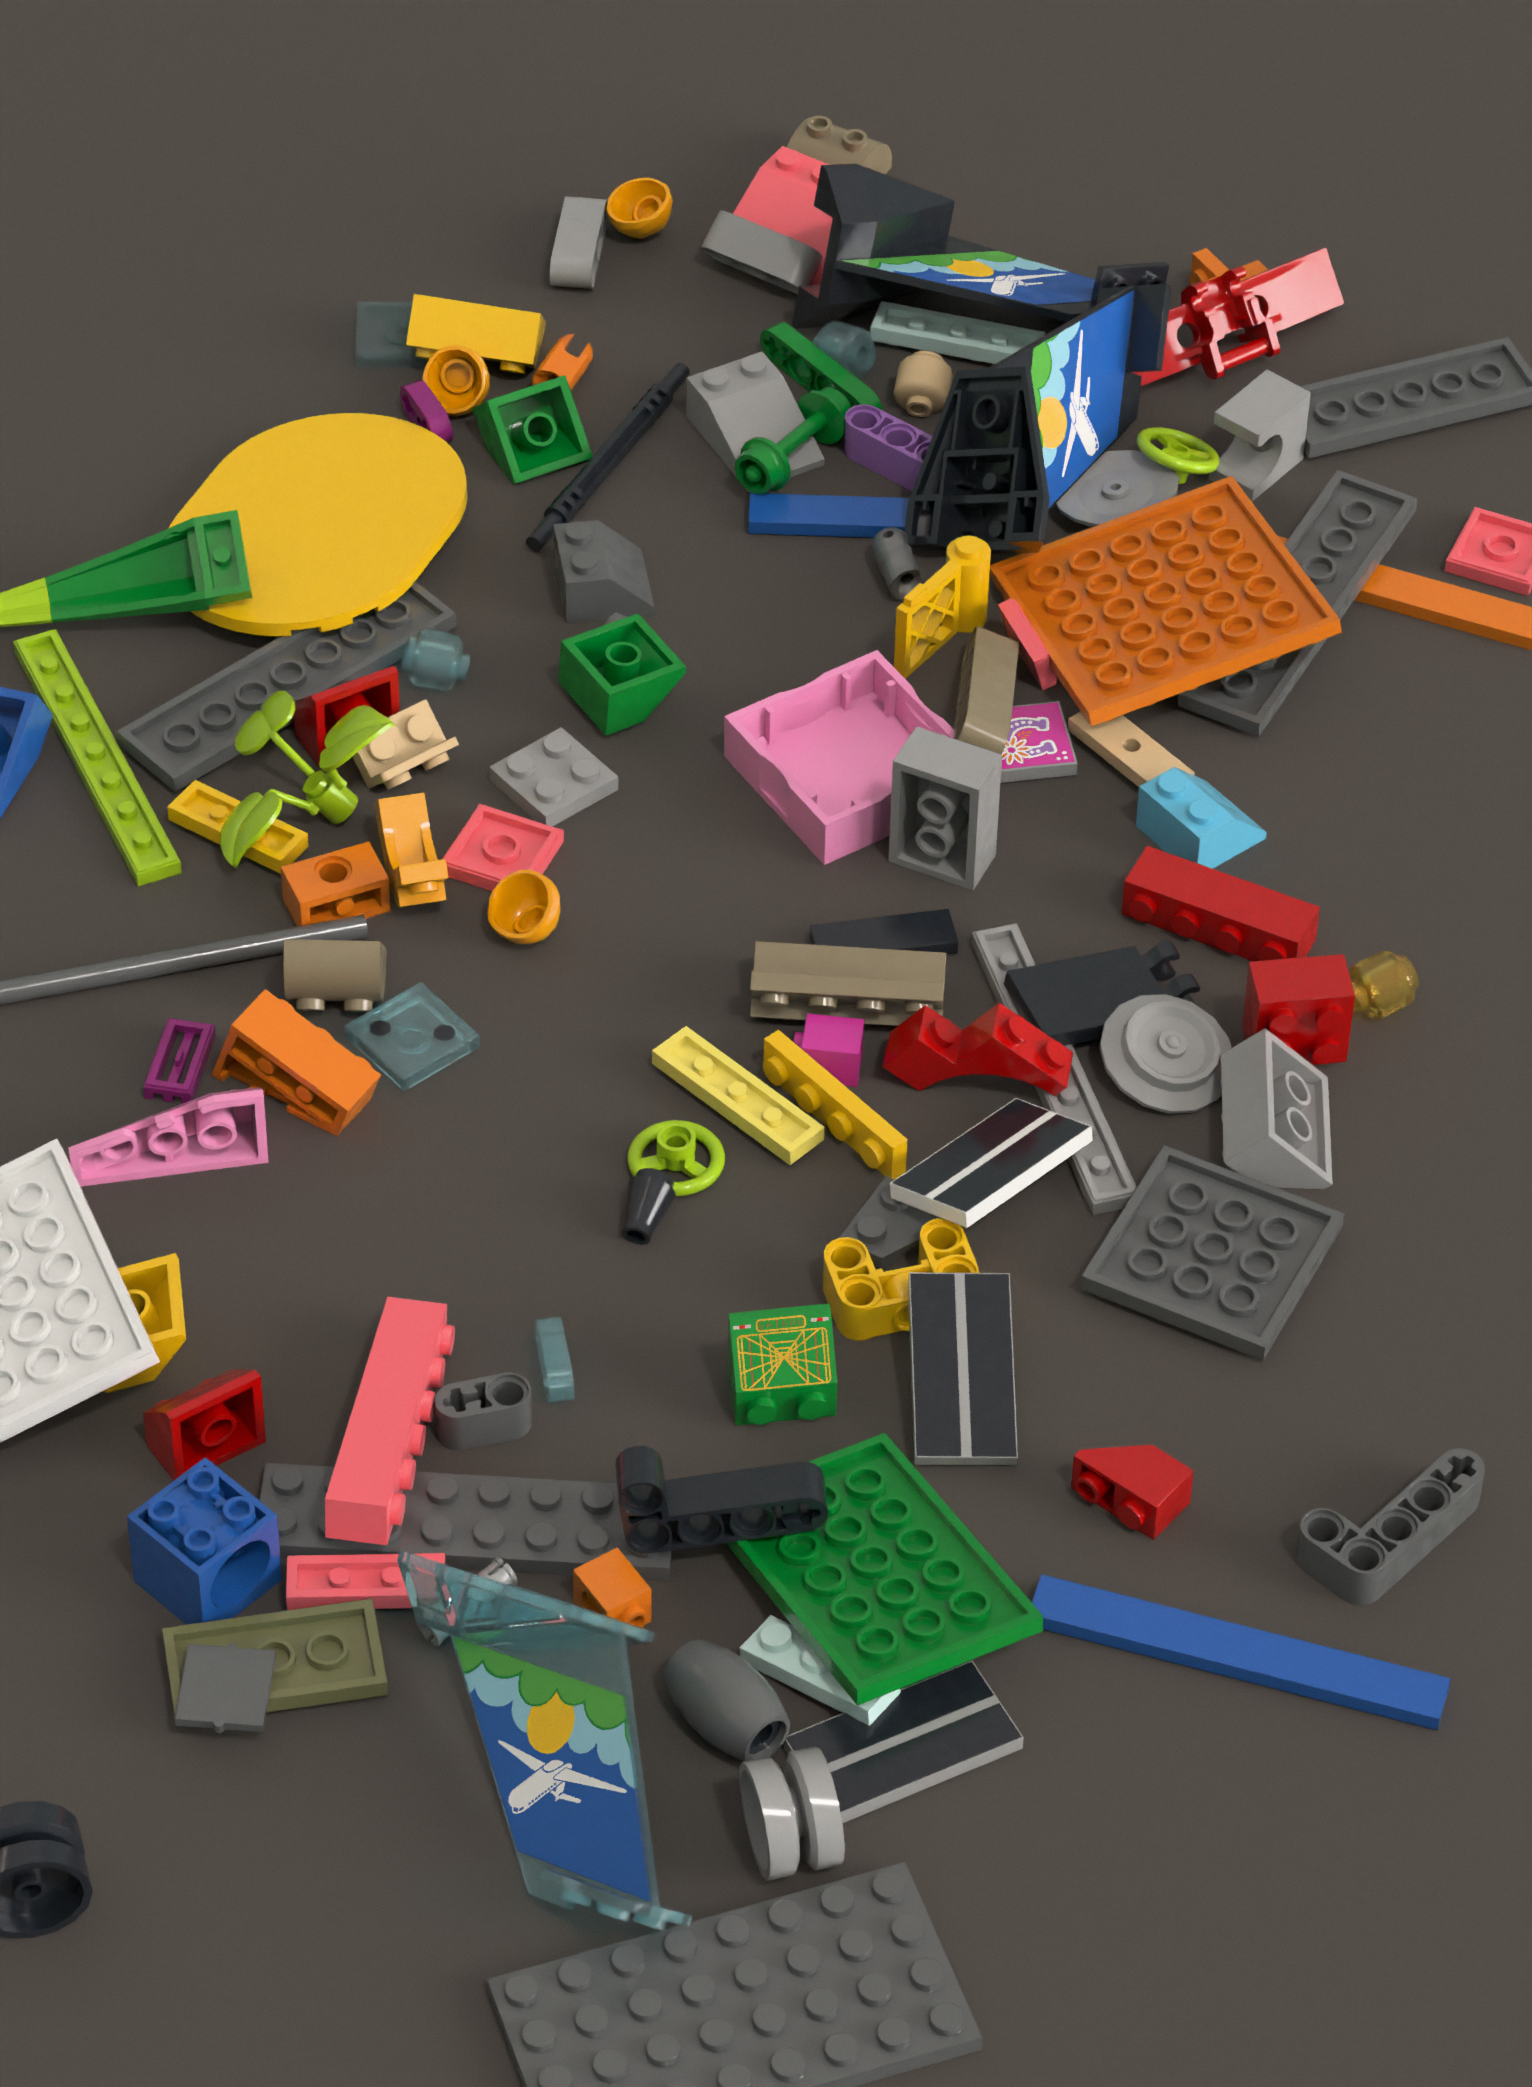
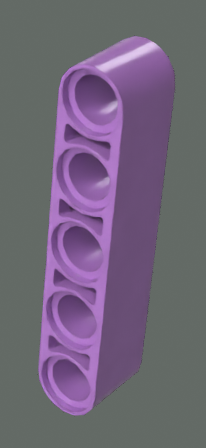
[844,404,932,491]

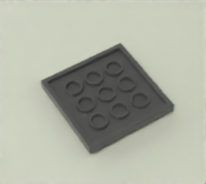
[1080,1145,1345,1361]

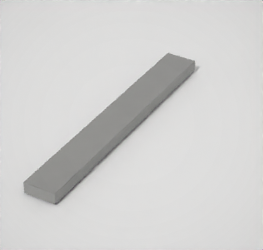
[971,923,1137,1216]

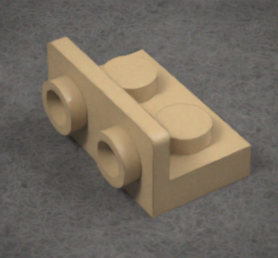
[352,699,459,790]

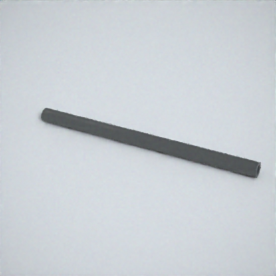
[0,915,368,1005]

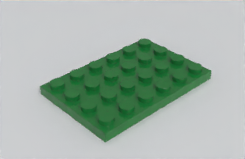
[726,1433,1043,1706]

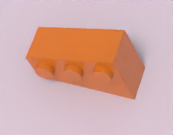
[211,989,381,1136]

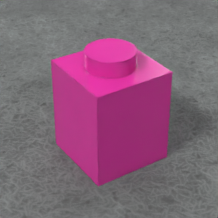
[794,1013,865,1087]

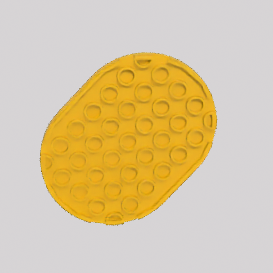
[169,413,468,636]

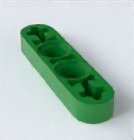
[760,322,883,410]

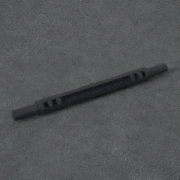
[526,363,690,551]

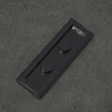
[810,909,958,955]

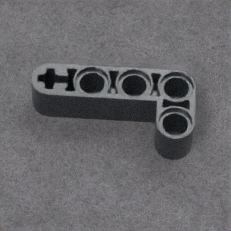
[615,1446,828,1553]

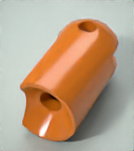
[532,333,593,391]

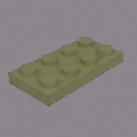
[162,1598,388,1718]

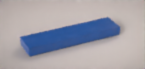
[748,493,909,538]

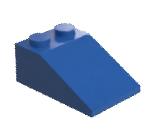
[0,687,53,819]

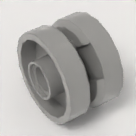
[739,1746,845,1881]

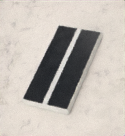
[890,1098,1093,1228]

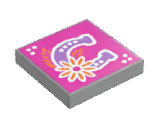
[1001,701,1078,783]

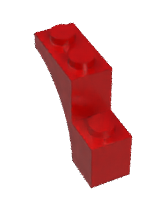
[882,1003,1073,1096]

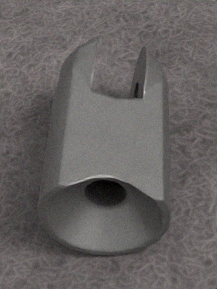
[872,527,923,601]

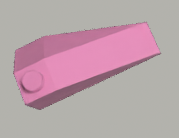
[68,1087,269,1187]

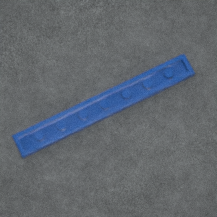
[1032,1574,1451,1730]

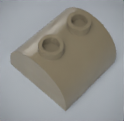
[787,116,892,174]
[283,939,387,1012]

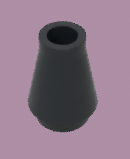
[622,1168,676,1245]

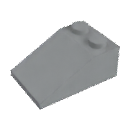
[686,352,825,492]

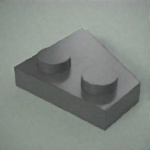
[839,1176,966,1270]

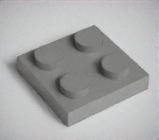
[489,727,618,827]

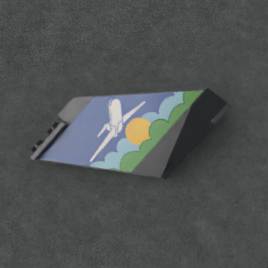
[792,163,1170,329]
[905,284,1172,554]

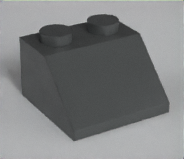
[553,520,655,623]

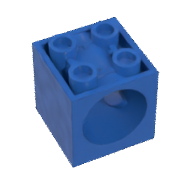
[127,1457,282,1625]

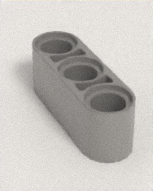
[550,196,608,289]
[700,210,823,294]

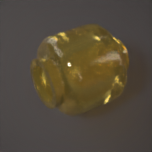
[1349,950,1419,1020]

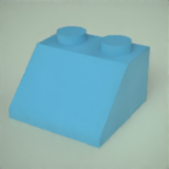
[1136,767,1267,869]

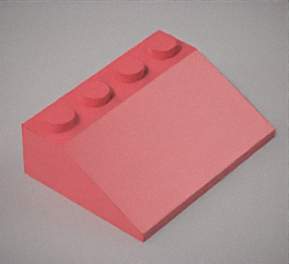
[733,146,833,285]

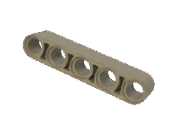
[953,626,1019,755]

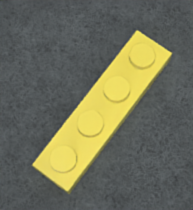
[652,1026,825,1165]

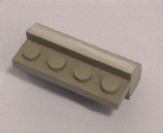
[750,941,946,1026]

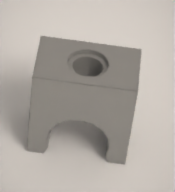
[1209,369,1311,502]

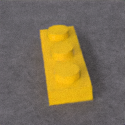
[167,780,309,874]

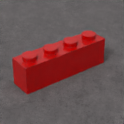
[1121,846,1320,961]

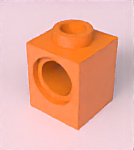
[573,1547,652,1644]

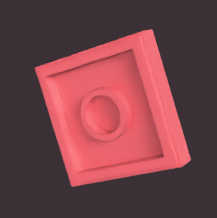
[1444,507,1532,596]
[442,804,564,891]

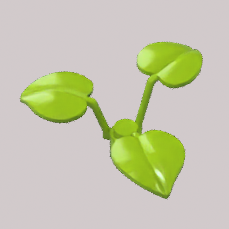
[220,691,395,869]

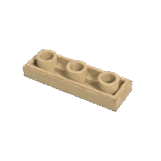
[1068,711,1195,787]

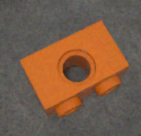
[281,841,391,927]

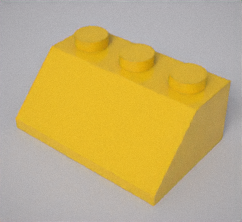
[406,294,546,374]

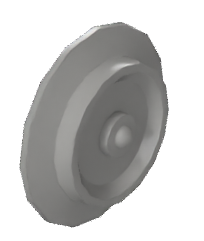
[1056,450,1179,528]
[1099,994,1232,1114]

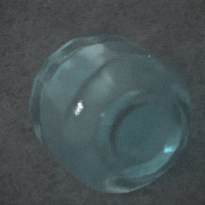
[813,321,876,379]
[401,628,470,692]

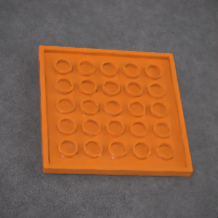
[990,476,1342,727]

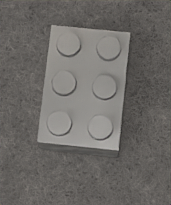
[888,726,1002,891]

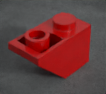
[1071,1445,1194,1540]

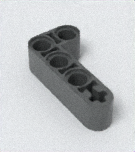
[1296,1448,1485,1606]

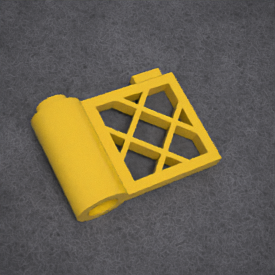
[894,536,991,679]

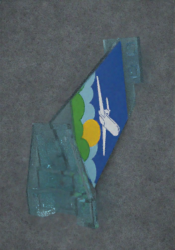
[397,1550,692,1930]

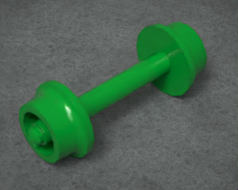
[734,387,851,494]

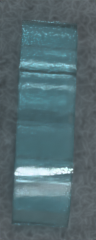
[534,1316,575,1403]

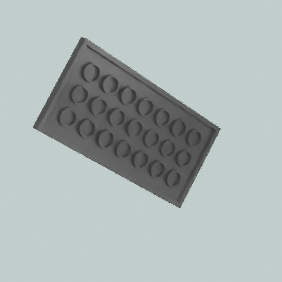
[487,1862,983,2087]

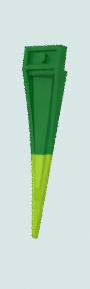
[0,510,253,627]

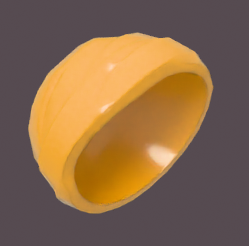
[606,178,673,239]
[423,345,490,416]
[487,869,561,944]

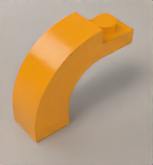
[374,793,449,907]

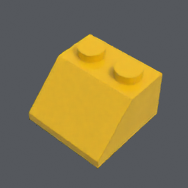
[104,1253,186,1393]

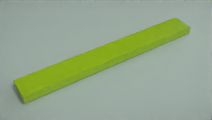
[13,629,182,886]

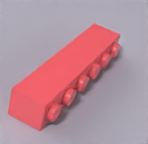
[325,1297,455,1546]

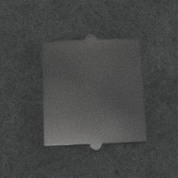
[175,1643,276,1733]

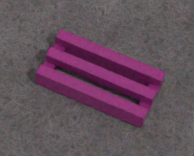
[143,1018,216,1104]

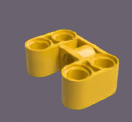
[823,1218,979,1341]

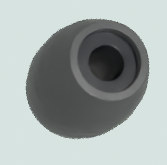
[663,1639,791,1761]

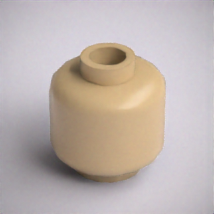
[893,351,953,417]

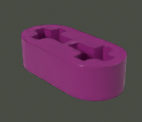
[399,380,453,443]

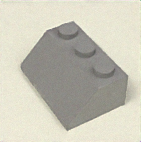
[1220,1028,1333,1189]

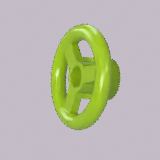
[1136,427,1220,484]
[627,1120,725,1196]

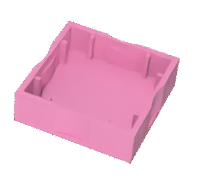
[724,650,954,865]

